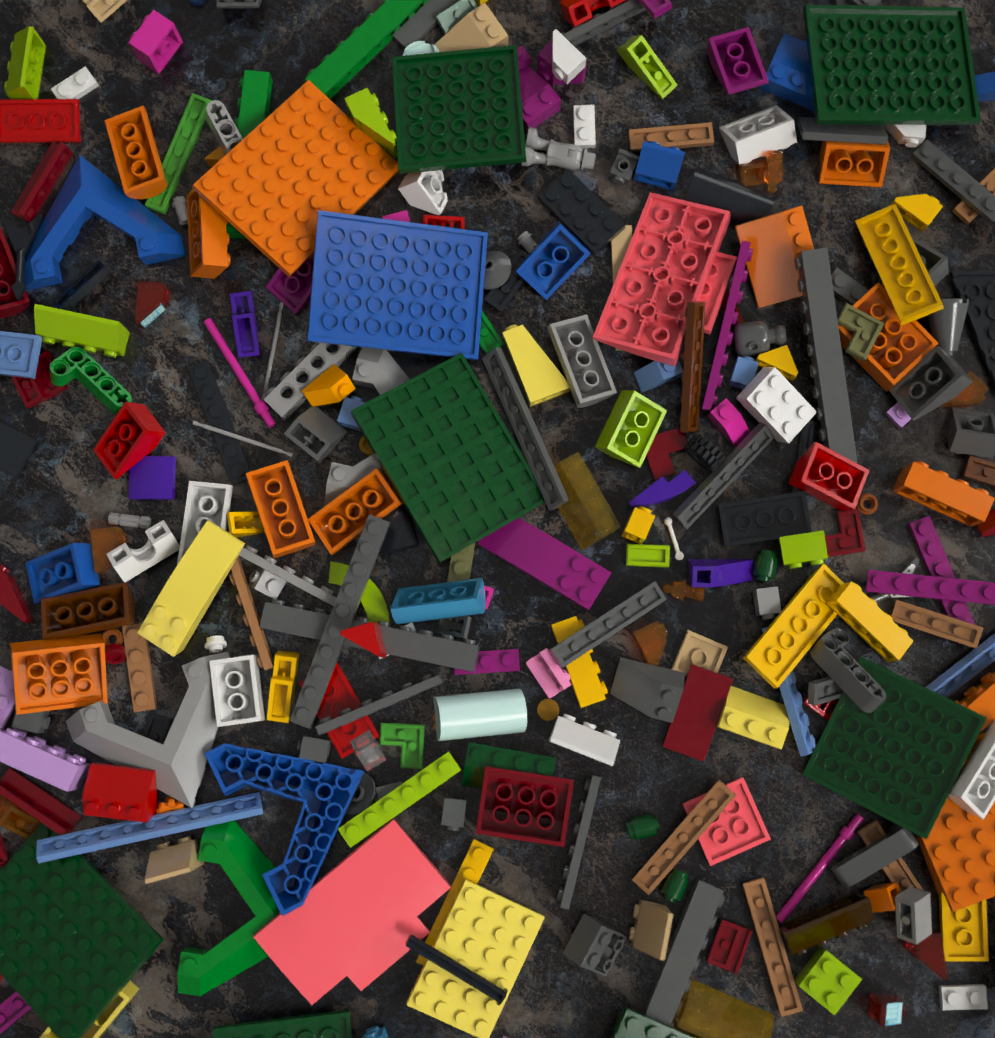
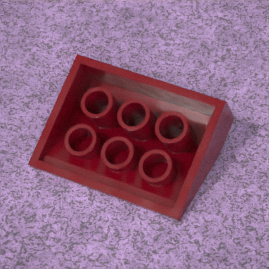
[476,766,574,847]

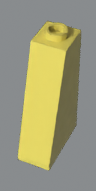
[503,324,570,407]

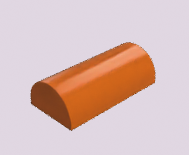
[105,106,167,199]
[308,468,403,555]

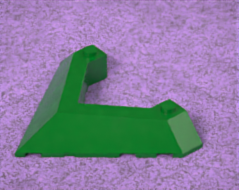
[177,820,280,996]

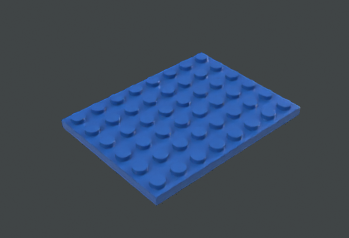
[307,210,488,360]

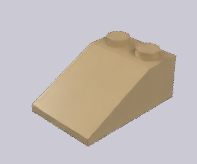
[435,3,508,52]
[145,836,204,884]
[628,899,673,961]

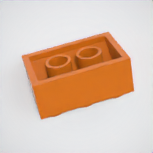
[819,141,890,187]

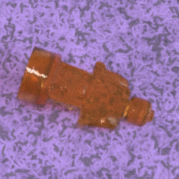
[763,150,784,193]
[663,580,705,602]

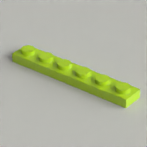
[338,752,461,848]

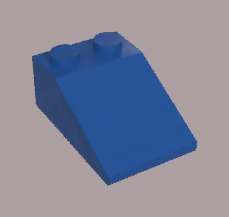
[516,221,591,300]
[25,543,100,604]

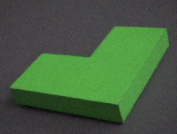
[380,723,425,769]

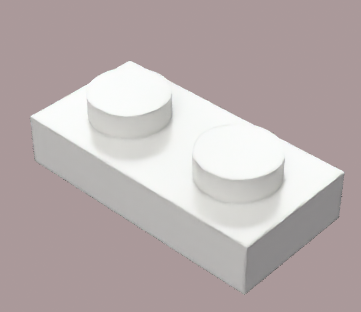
[51,66,99,99]
[573,105,596,148]
[939,984,988,1010]

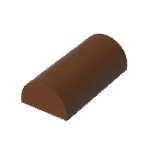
[41,582,136,640]

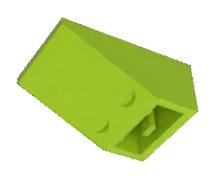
[345,88,398,159]

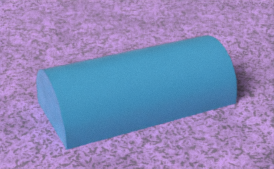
[391,578,486,624]

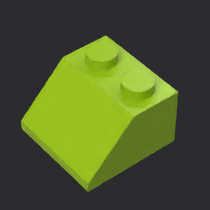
[779,530,828,569]

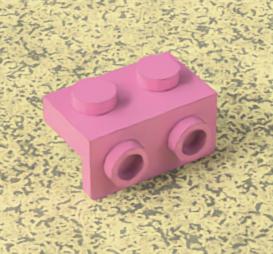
[526,648,571,699]

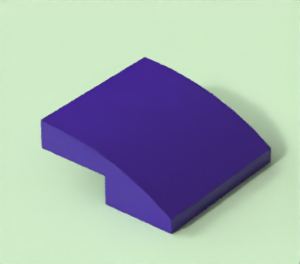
[128,456,176,500]

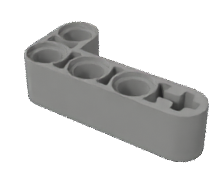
[205,100,243,155]

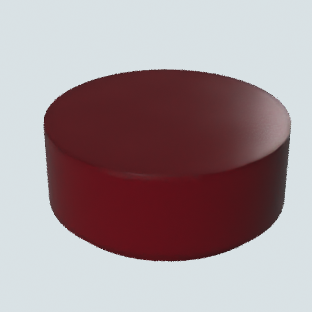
[105,644,126,664]

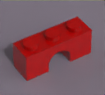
[559,0,626,27]

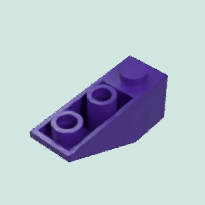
[688,559,753,587]

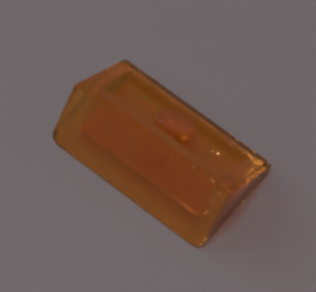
[738,158,783,186]

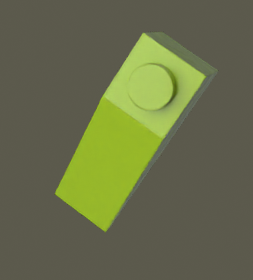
[617,35,677,99]

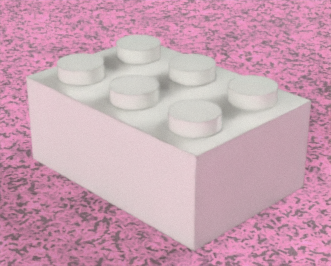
[736,367,817,443]

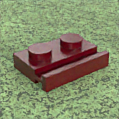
[706,918,753,974]

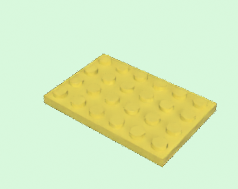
[406,879,545,1038]

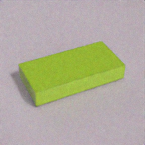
[626,544,670,568]

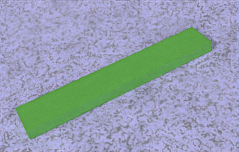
[145,93,212,215]

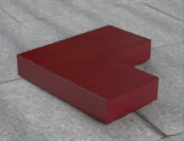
[646,427,687,481]
[825,509,866,557]

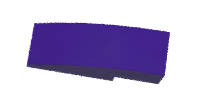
[230,290,260,358]
[627,470,695,509]

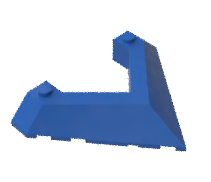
[24,155,186,291]
[204,743,364,916]

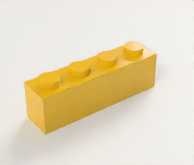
[826,581,913,662]
[551,616,608,708]

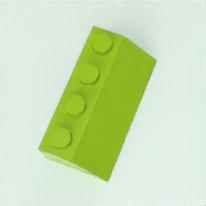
[34,304,130,358]

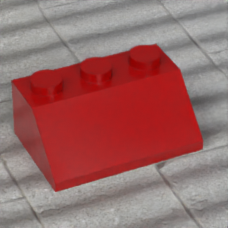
[788,442,870,511]
[82,763,158,823]

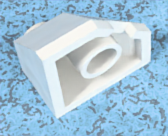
[398,170,448,215]

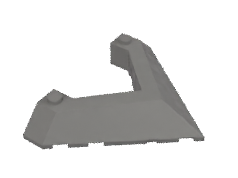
[324,348,410,507]
[66,652,230,808]

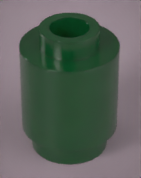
[753,550,778,582]
[625,813,659,840]
[660,868,689,903]

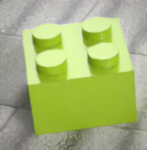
[794,946,862,1016]

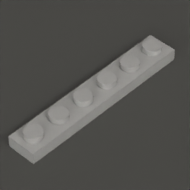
[239,545,336,606]

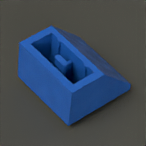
[633,141,685,191]

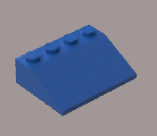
[760,33,815,112]

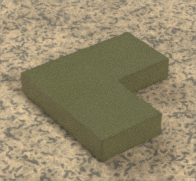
[837,303,884,362]

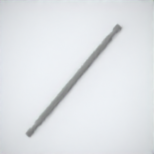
[261,302,284,401]
[192,421,293,457]

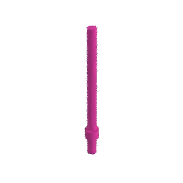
[204,318,276,428]
[776,814,864,923]

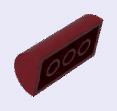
[0,226,30,319]

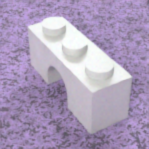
[106,520,180,583]

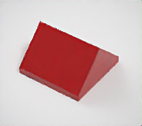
[340,622,387,658]

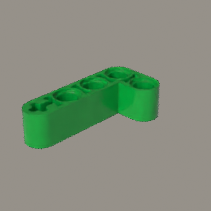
[50,347,132,415]

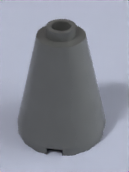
[927,299,969,356]

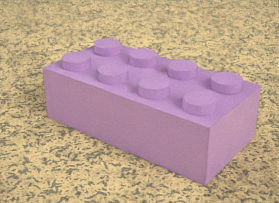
[0,728,91,792]

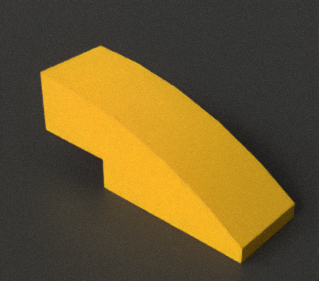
[267,650,300,723]

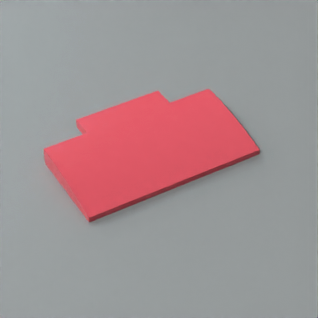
[593,192,737,366]
[253,818,451,1005]

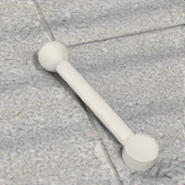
[664,517,684,560]

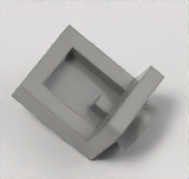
[248,566,286,600]

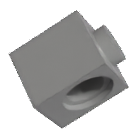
[753,587,781,620]

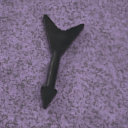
[2,214,44,301]

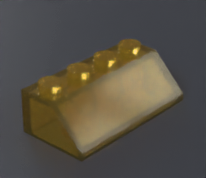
[554,452,621,550]
[675,979,775,1038]

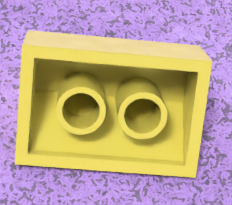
[717,686,790,749]

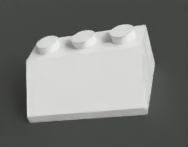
[719,105,797,165]
[209,655,265,727]
[548,714,620,766]

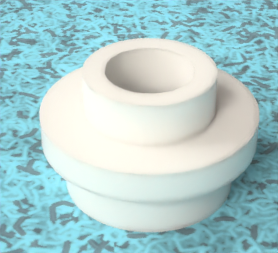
[205,636,227,653]

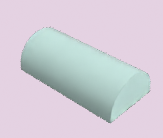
[433,689,527,741]

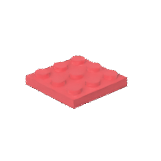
[682,777,771,866]

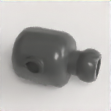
[733,320,787,356]

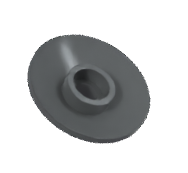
[483,251,512,290]
[345,772,375,815]

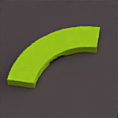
[329,561,390,623]

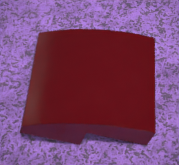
[11,351,68,408]

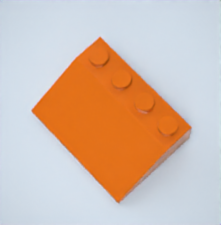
[735,206,814,308]
[838,282,939,392]
[10,633,108,715]

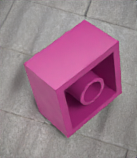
[129,10,183,74]

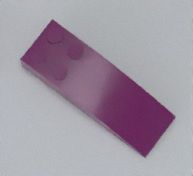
[478,518,611,612]

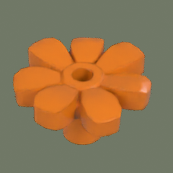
[156,796,184,814]

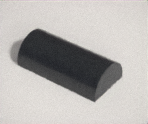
[684,167,776,227]

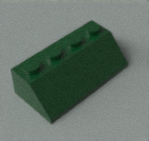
[462,742,556,789]

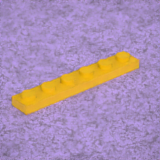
[416,839,494,966]

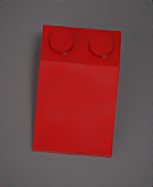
[93,402,166,479]

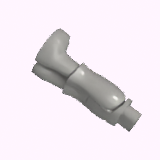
[521,127,596,171]

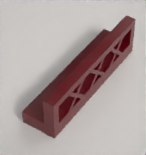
[11,142,73,223]
[0,767,83,835]

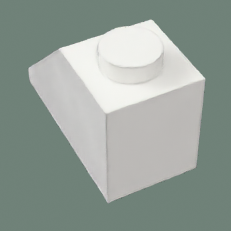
[552,29,586,84]
[883,125,926,147]

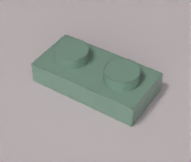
[435,0,478,34]

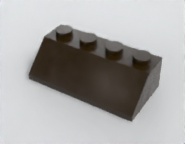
[778,892,874,956]

